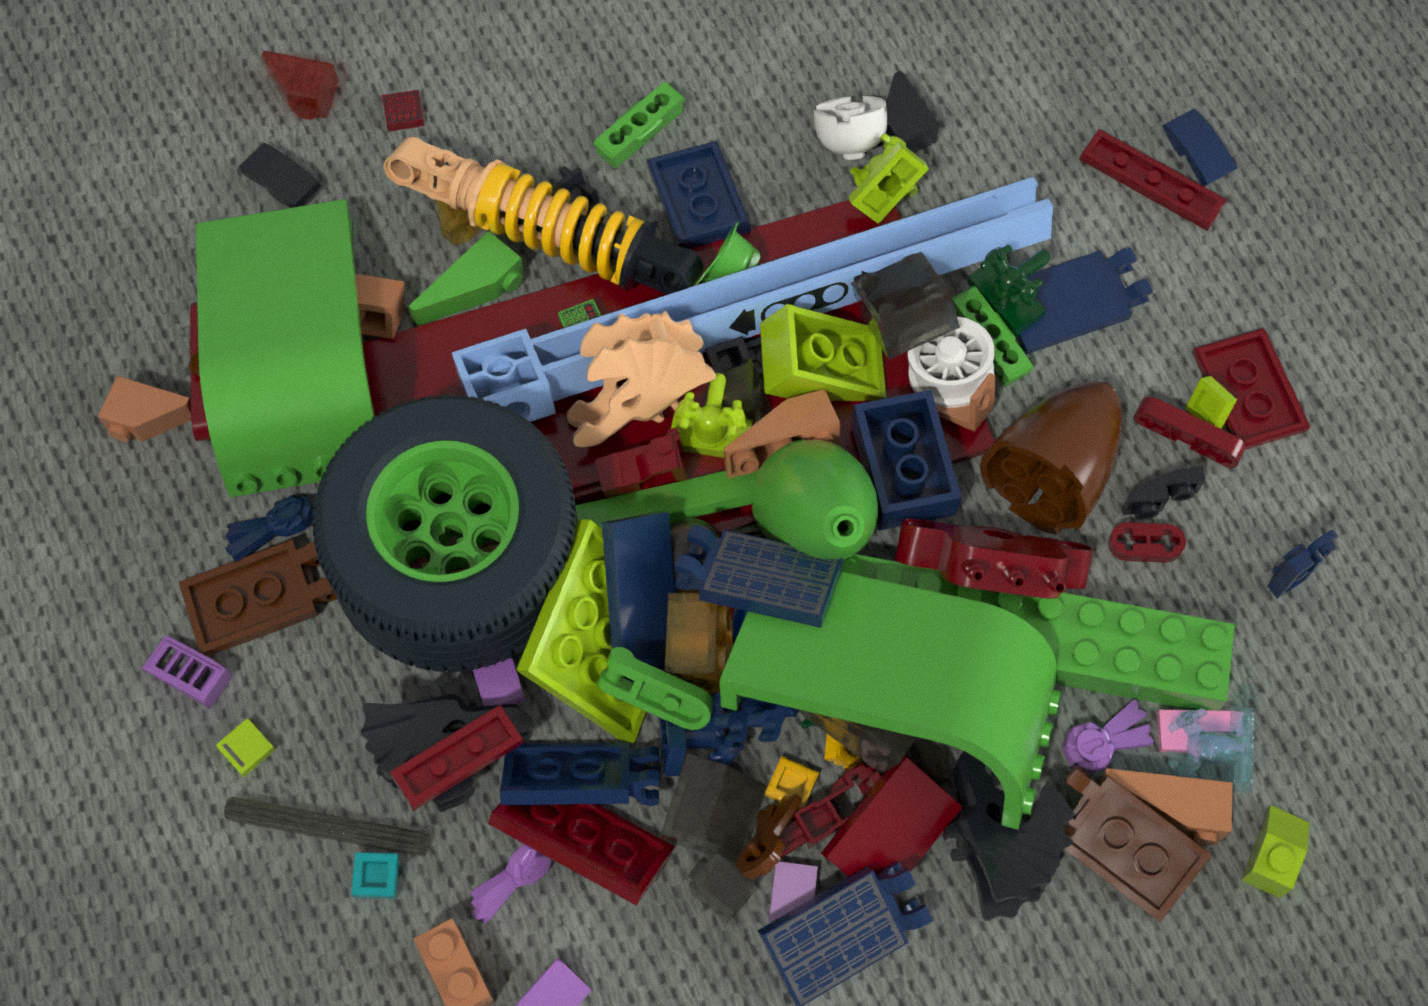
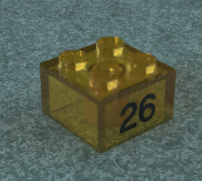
[665,593,738,696]

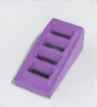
[142,635,233,710]

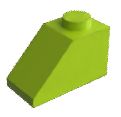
[1241,805,1310,898]

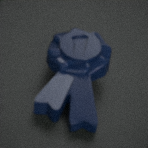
[225,495,314,562]

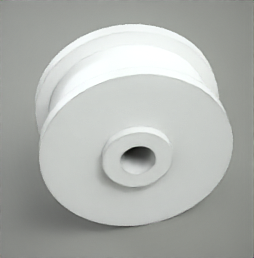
[908,316,994,408]

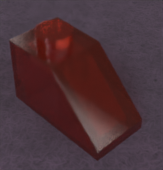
[261,50,339,120]

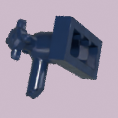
[658,693,744,777]

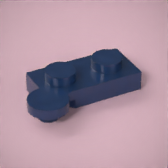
[1267,530,1338,599]

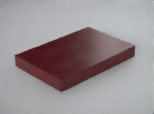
[1192,328,1310,450]
[821,754,962,895]

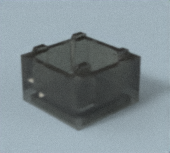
[851,252,960,359]

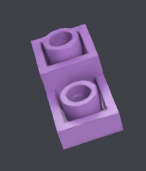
[473,658,526,706]

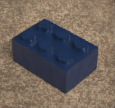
[851,390,961,531]

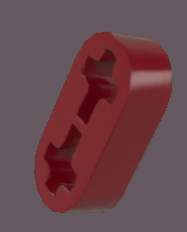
[1108,522,1186,563]

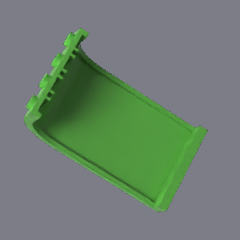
[196,199,375,498]
[719,572,1061,830]

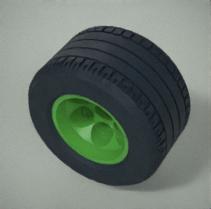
[312,394,578,672]

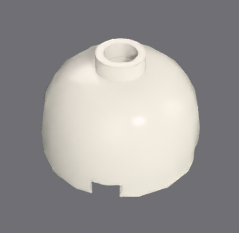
[814,96,887,160]

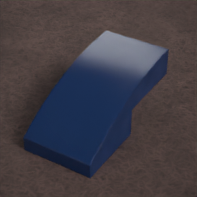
[1162,108,1237,187]

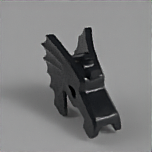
[361,682,533,812]
[942,751,1074,921]

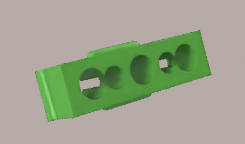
[593,81,685,169]
[950,286,1033,388]

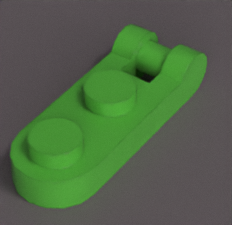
[597,647,714,730]

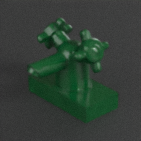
[967,245,1050,337]

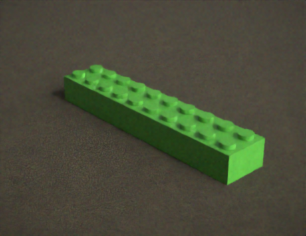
[841,554,1235,711]

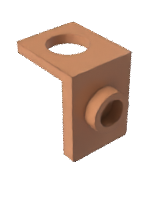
[936,373,995,432]

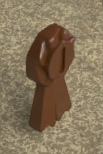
[736,793,802,880]

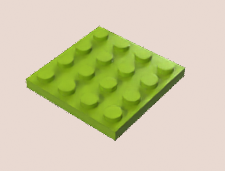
[516,519,690,744]

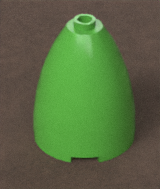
[751,439,878,560]

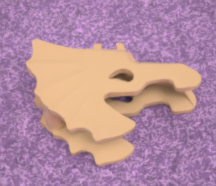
[567,311,716,447]

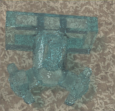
[1168,706,1254,792]

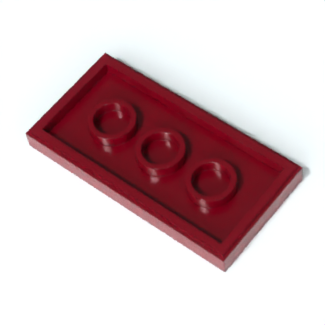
[488,802,675,906]

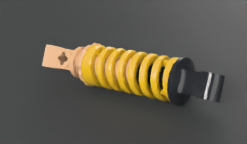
[384,137,704,295]

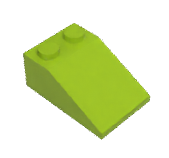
[760,304,886,401]

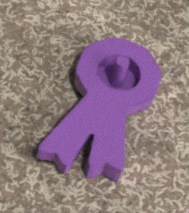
[1062,699,1154,774]
[470,844,553,924]

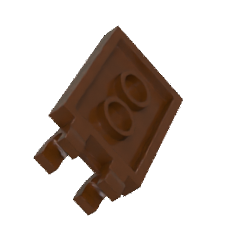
[179,539,337,656]
[1064,765,1212,922]

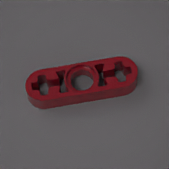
[1134,397,1246,468]

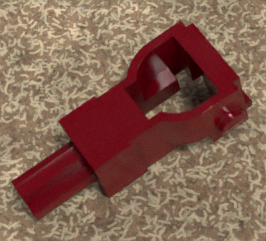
[570,427,688,500]
[779,763,881,858]

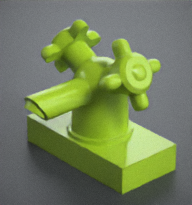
[849,133,929,224]
[671,373,752,458]

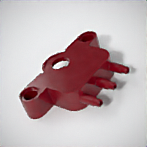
[895,518,1094,599]

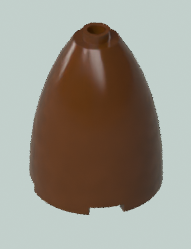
[980,381,1122,534]

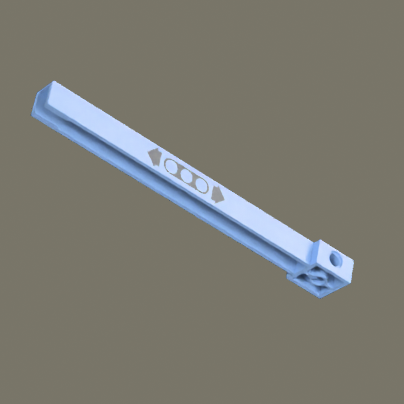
[451,177,1053,422]

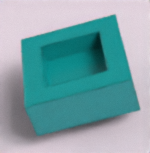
[351,853,400,899]

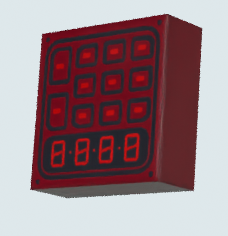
[382,90,424,132]

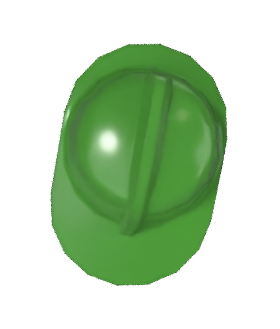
[694,221,760,286]

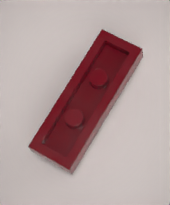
[390,705,523,811]

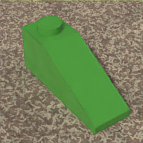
[408,231,524,326]

